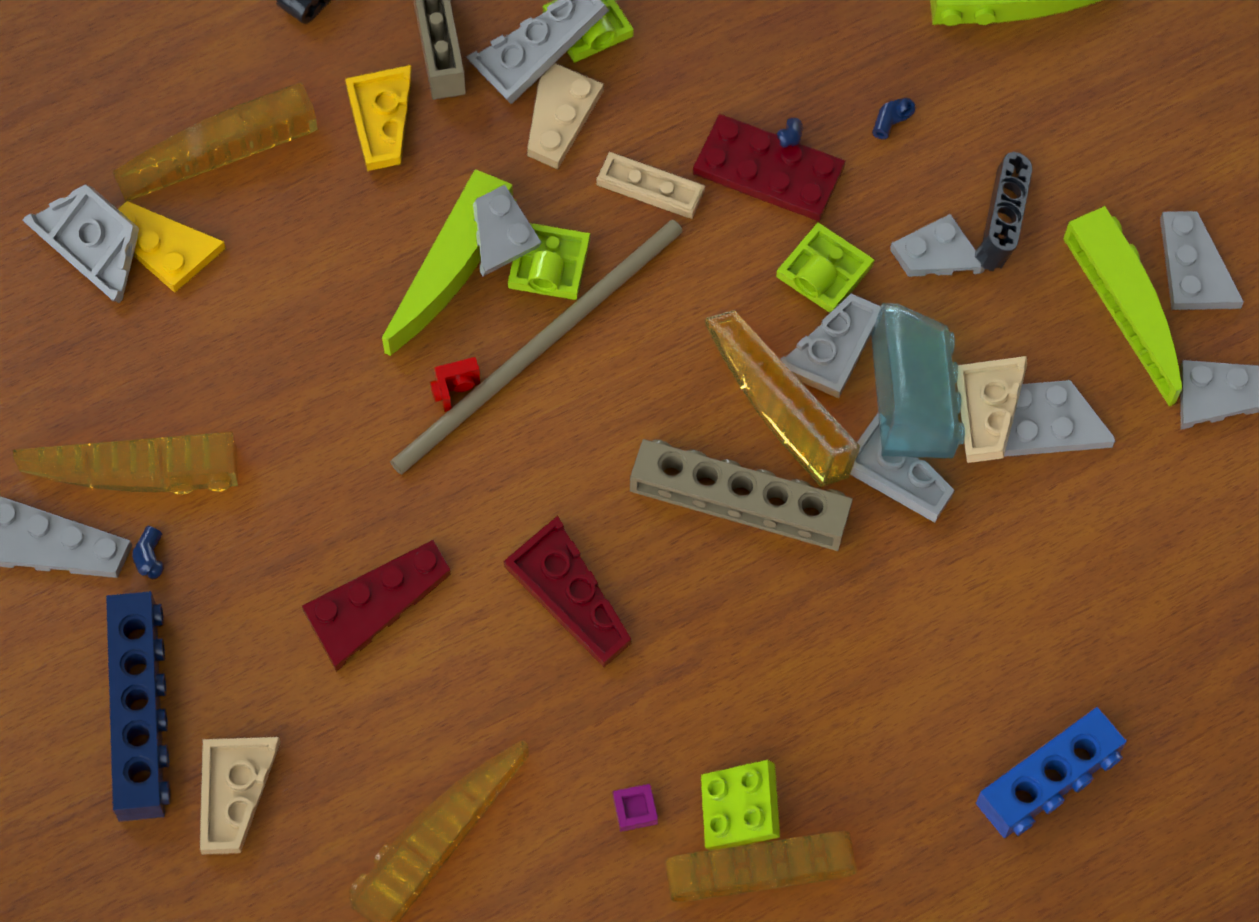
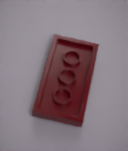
[693,113,846,222]

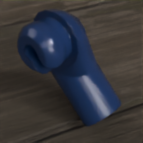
[872,98,916,139]
[777,118,803,148]
[132,526,164,579]

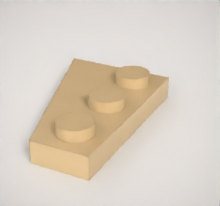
[527,63,604,169]
[955,356,1027,463]
[200,737,281,854]

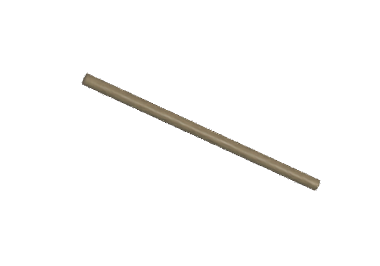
[390,220,683,475]

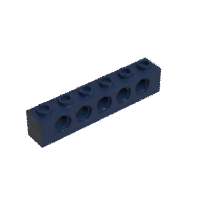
[106,591,171,822]

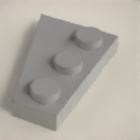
[1160,211,1244,310]
[774,294,883,398]
[1180,360,1259,430]
[841,413,955,523]

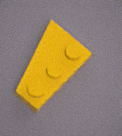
[345,65,412,171]
[118,201,226,293]

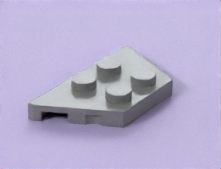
[23,184,140,303]
[1004,380,1115,457]

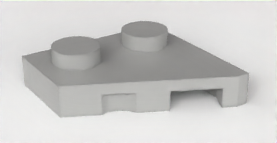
[473,185,542,276]
[890,214,985,277]

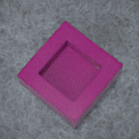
[612,784,658,832]

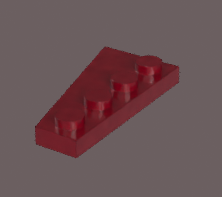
[503,515,631,667]
[302,540,451,672]

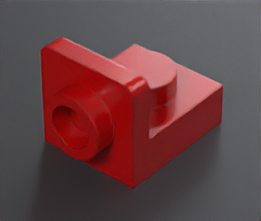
[430,357,480,412]

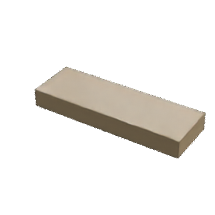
[597,152,705,219]

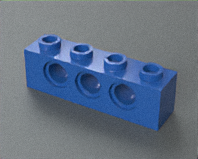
[976,707,1127,839]

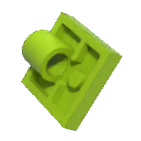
[543,0,633,63]
[776,222,874,313]
[508,223,590,300]
[701,760,780,852]

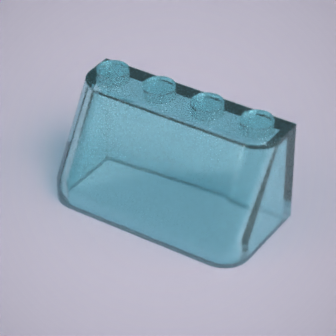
[871,303,965,458]

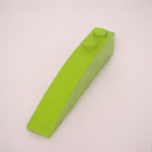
[930,0,1102,26]
[382,169,516,356]
[1063,206,1182,407]

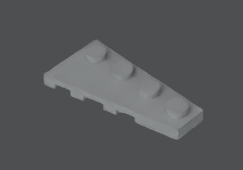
[467,0,609,104]
[0,496,132,578]

